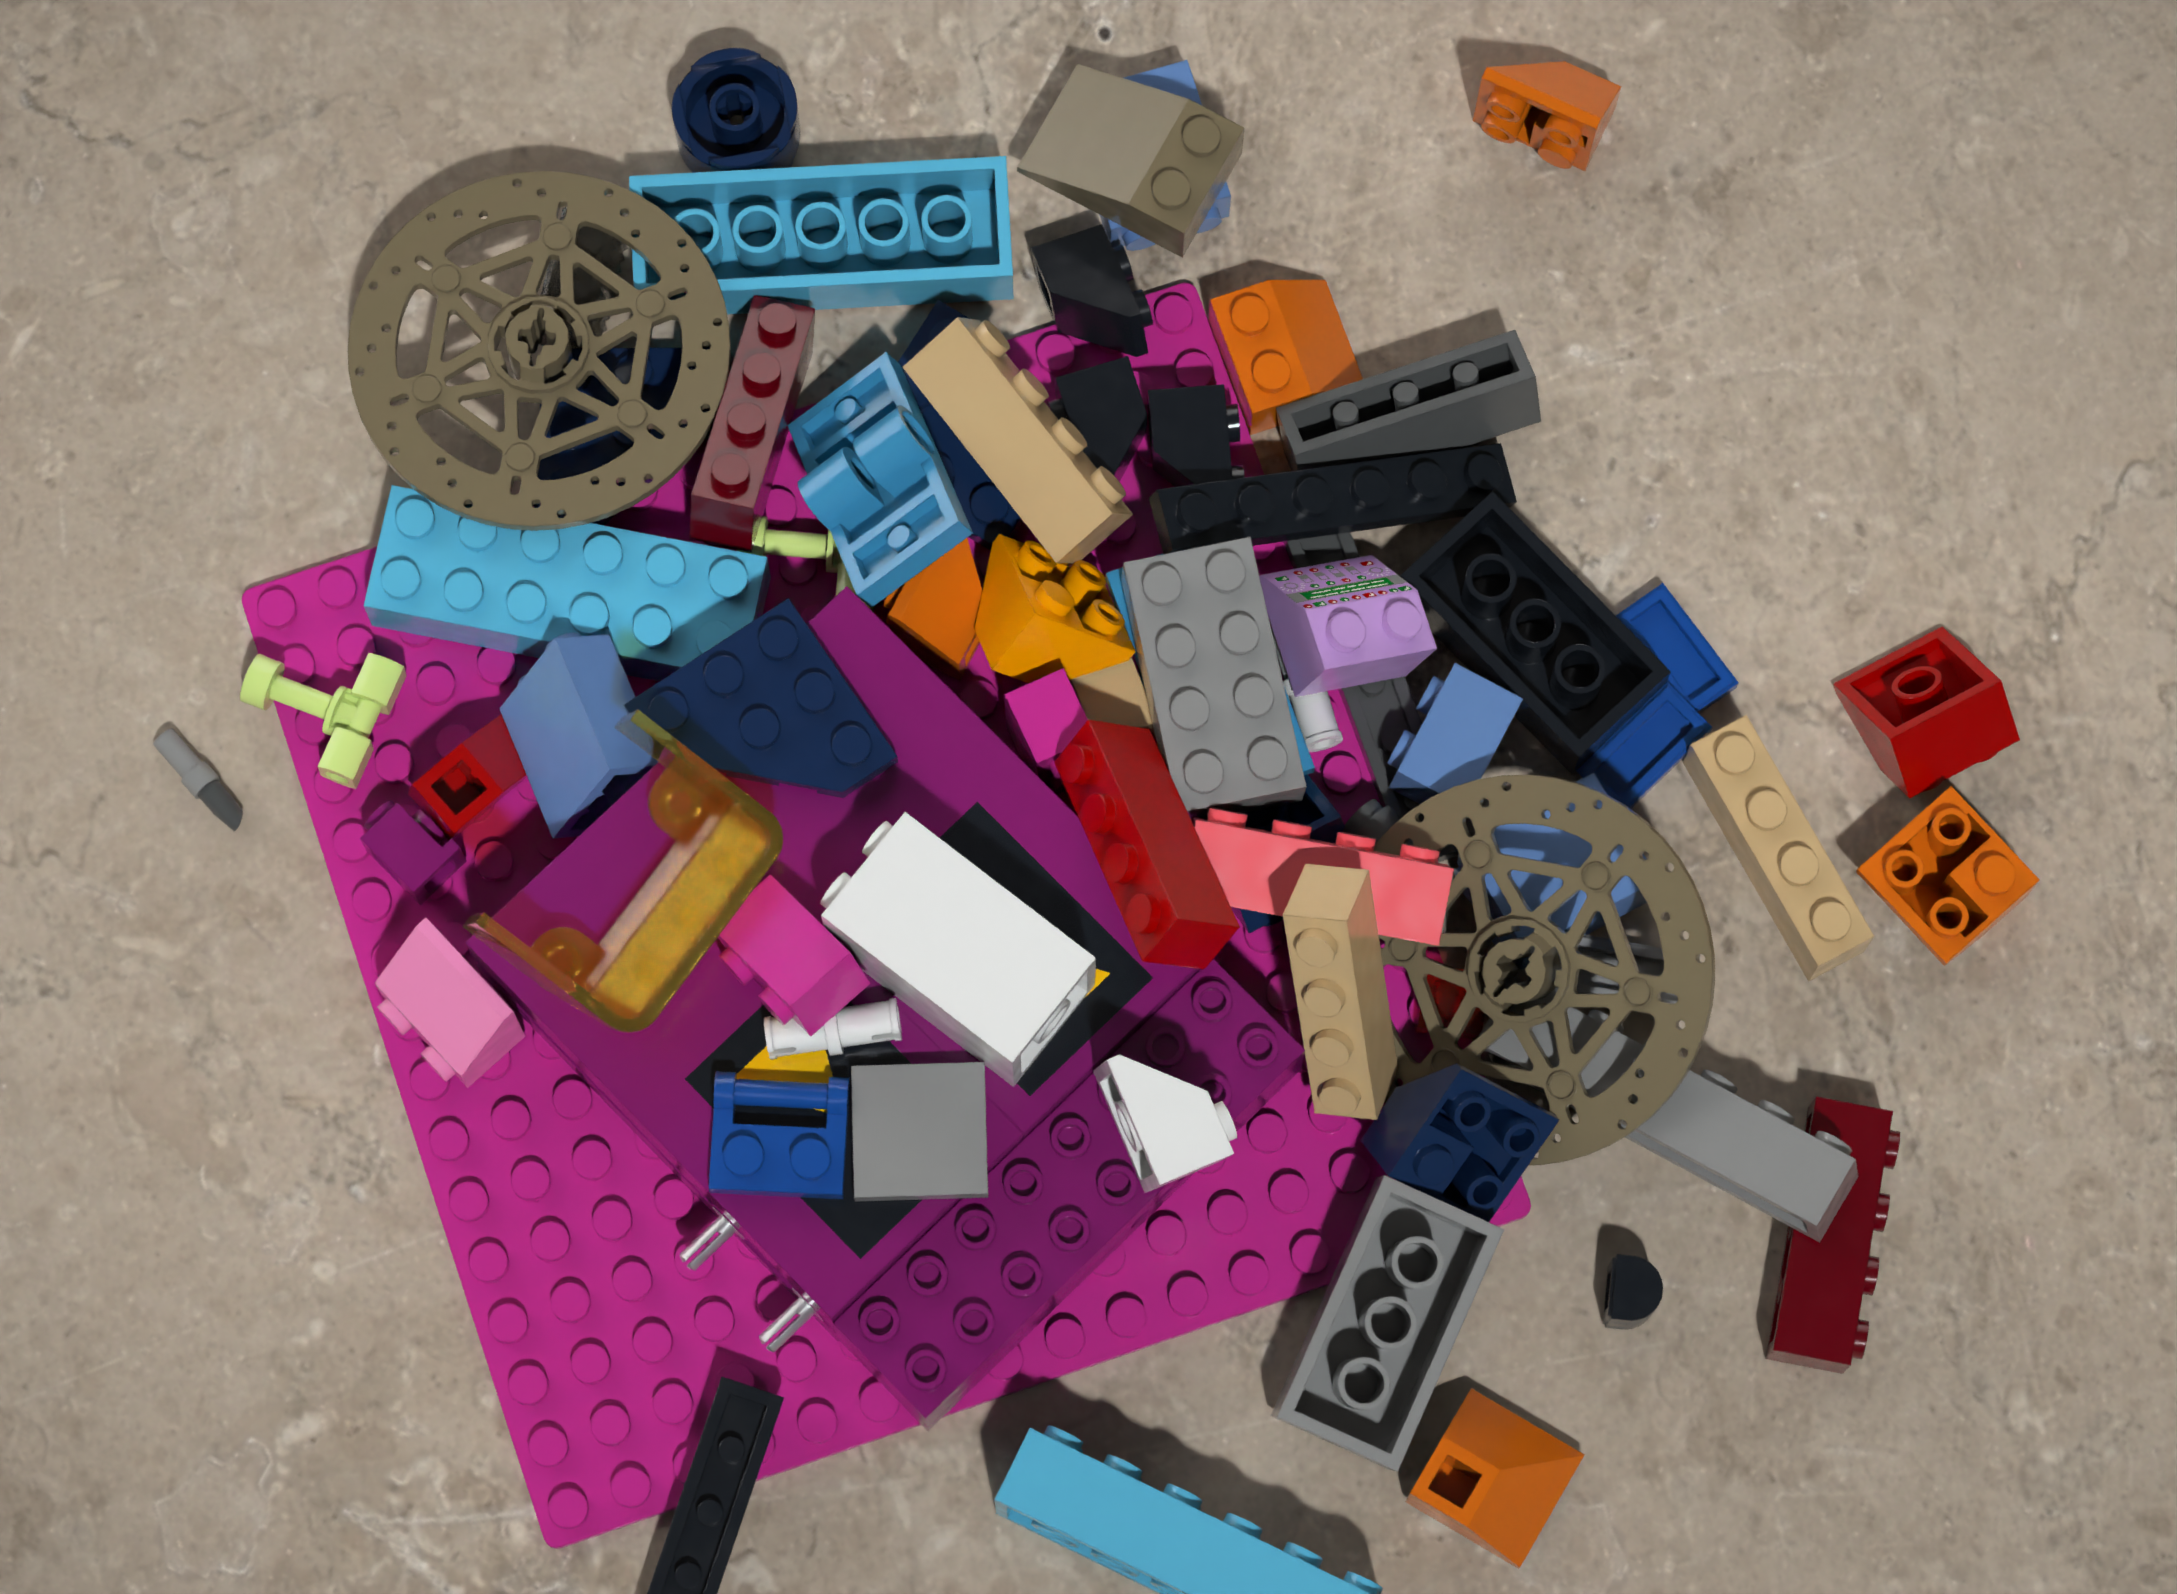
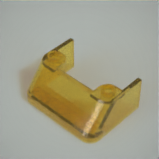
[462,710,783,1033]

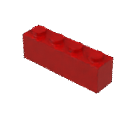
[1054,719,1240,970]

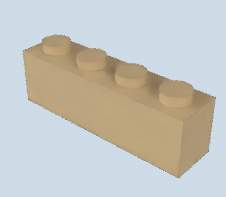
[903,317,1133,564]
[1683,715,1875,982]
[1283,864,1398,1120]

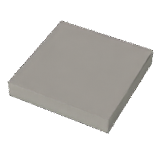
[851,1062,988,1202]

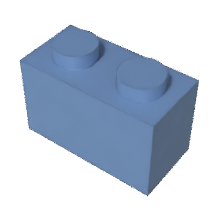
[1387,663,1523,804]

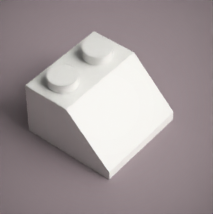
[1093,1055,1237,1193]

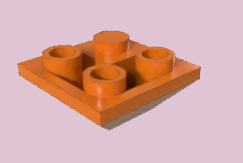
[1473,61,1622,171]
[884,538,982,681]
[1856,786,2040,966]
[1405,1388,1585,1569]

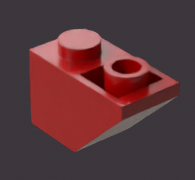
[408,714,527,841]

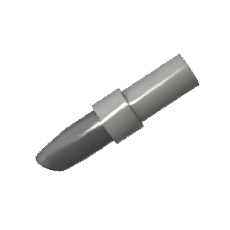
[153,728,243,831]

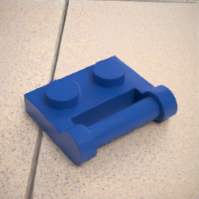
[709,1071,850,1199]

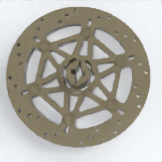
[348,171,731,531]
[1374,775,1715,1165]

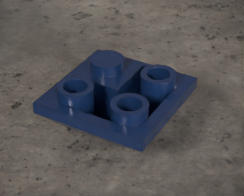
[1360,1063,1559,1222]

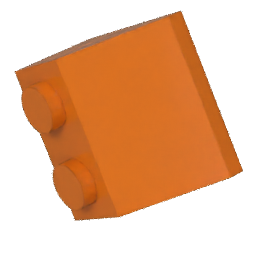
[1208,280,1363,435]

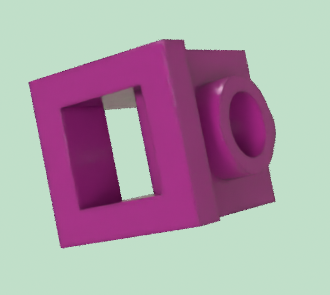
[360,800,467,905]

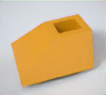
[974,534,1136,683]

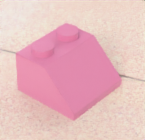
[375,918,525,1088]

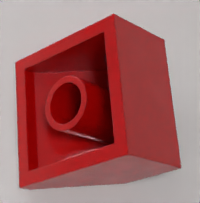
[1833,626,2020,799]

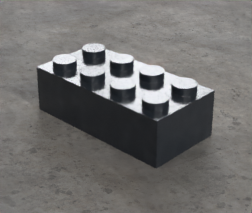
[1400,491,1671,775]

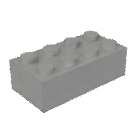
[1121,537,1307,819]
[1271,1175,1504,1472]

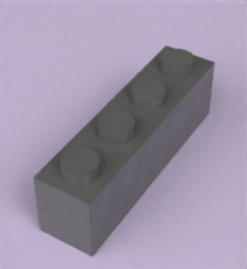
[1276,330,1541,471]

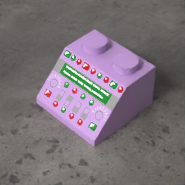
[1259,555,1437,697]

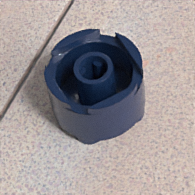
[672,48,800,173]

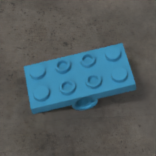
[788,352,973,608]

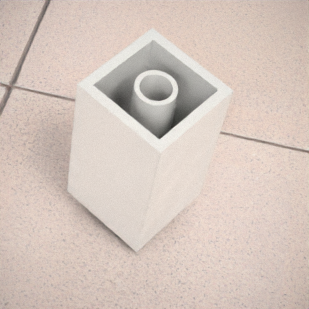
[820,812,1096,1087]

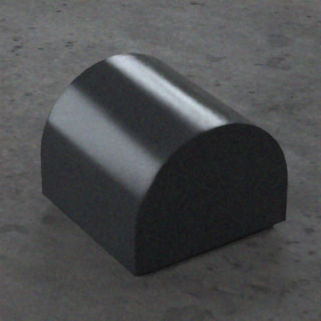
[1602,1254,1663,1330]

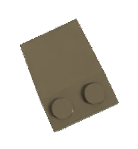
[1017,64,1244,258]

